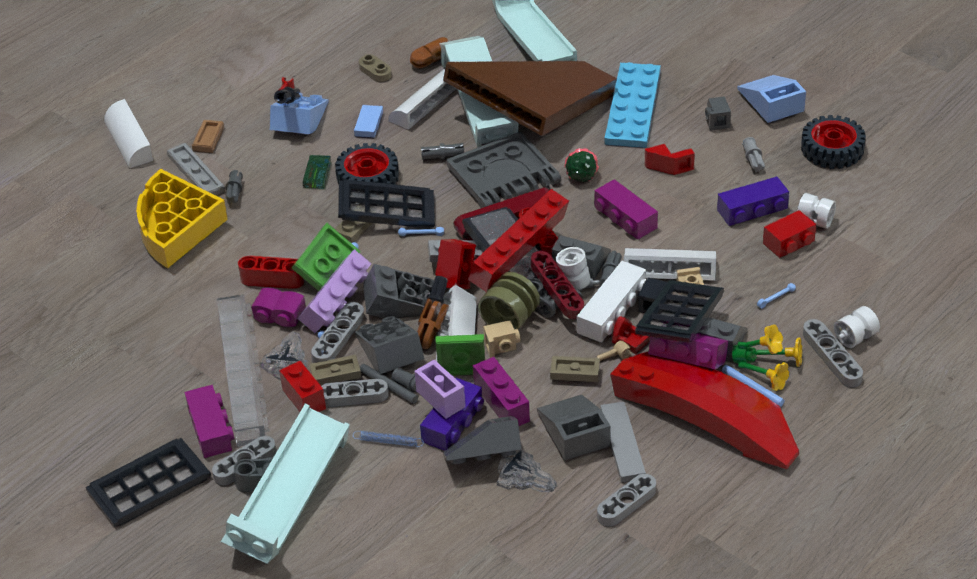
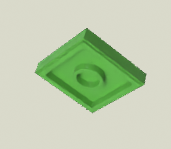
[436,334,485,375]

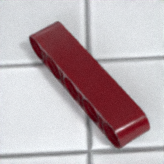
[453,188,549,241]

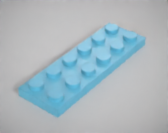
[605,62,661,148]

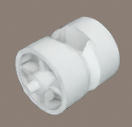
[834,306,880,348]

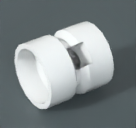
[797,193,836,229]
[556,247,591,290]

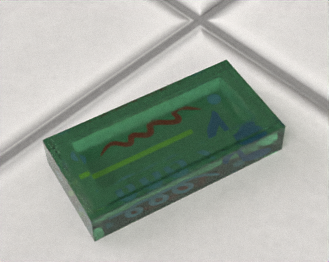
[302,155,331,189]

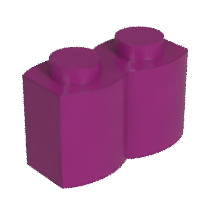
[251,288,306,327]

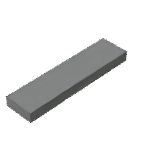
[167,143,225,196]
[600,402,646,483]

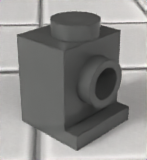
[705,96,731,131]

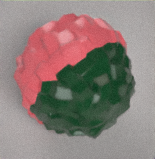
[564,148,599,182]

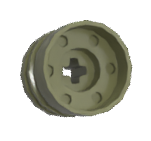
[478,272,540,330]

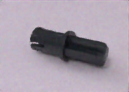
[274,87,301,104]
[427,276,448,304]

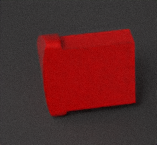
[612,316,650,355]

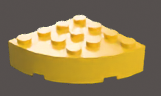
[136,169,228,268]

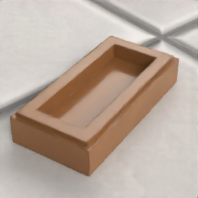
[192,120,224,153]

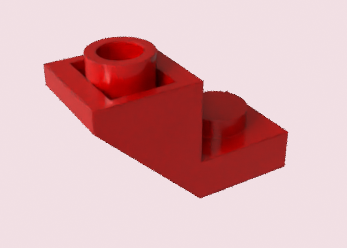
[644,144,695,175]

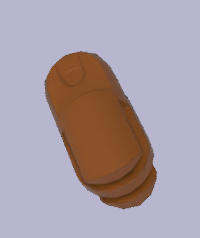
[410,37,449,69]
[417,299,449,349]

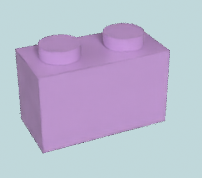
[415,360,465,418]

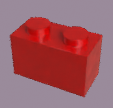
[763,210,816,258]
[435,239,476,289]
[279,361,326,412]

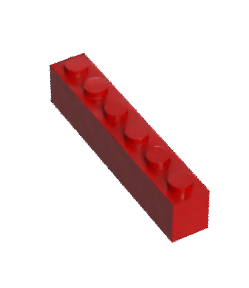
[468,189,569,292]

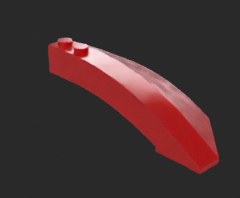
[610,351,799,469]

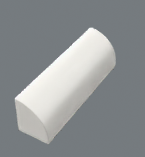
[389,69,456,130]
[104,99,153,168]
[624,248,716,280]
[436,285,477,362]

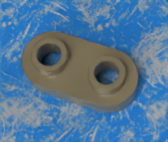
[359,54,392,82]

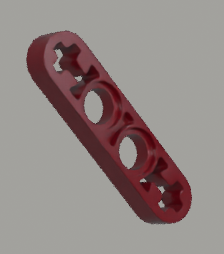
[530,251,584,319]

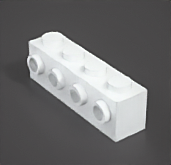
[577,261,646,343]

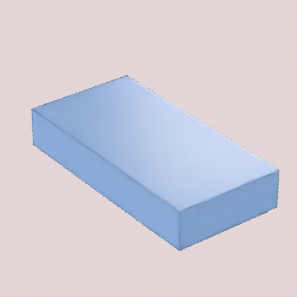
[354,105,383,138]

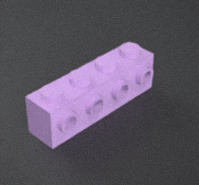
[297,249,371,333]

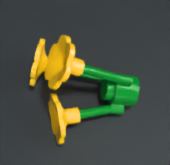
[732,324,802,391]

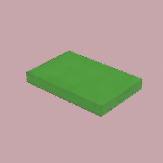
[292,223,361,291]

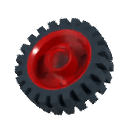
[801,115,866,169]
[335,143,399,198]

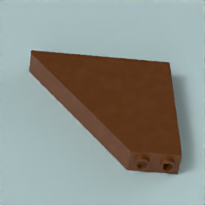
[443,61,617,136]

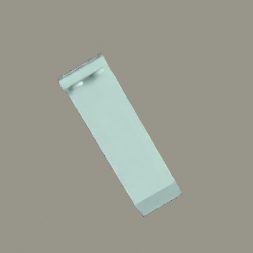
[492,0,577,61]
[439,36,519,148]
[221,404,350,564]

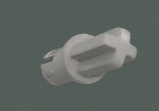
[742,137,765,172]

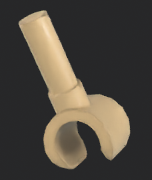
[597,341,631,361]

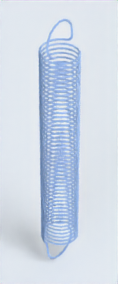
[353,431,424,447]

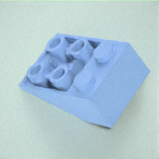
[737,75,806,123]
[270,93,329,134]

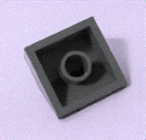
[552,235,611,280]
[688,317,748,362]

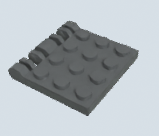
[447,131,561,208]

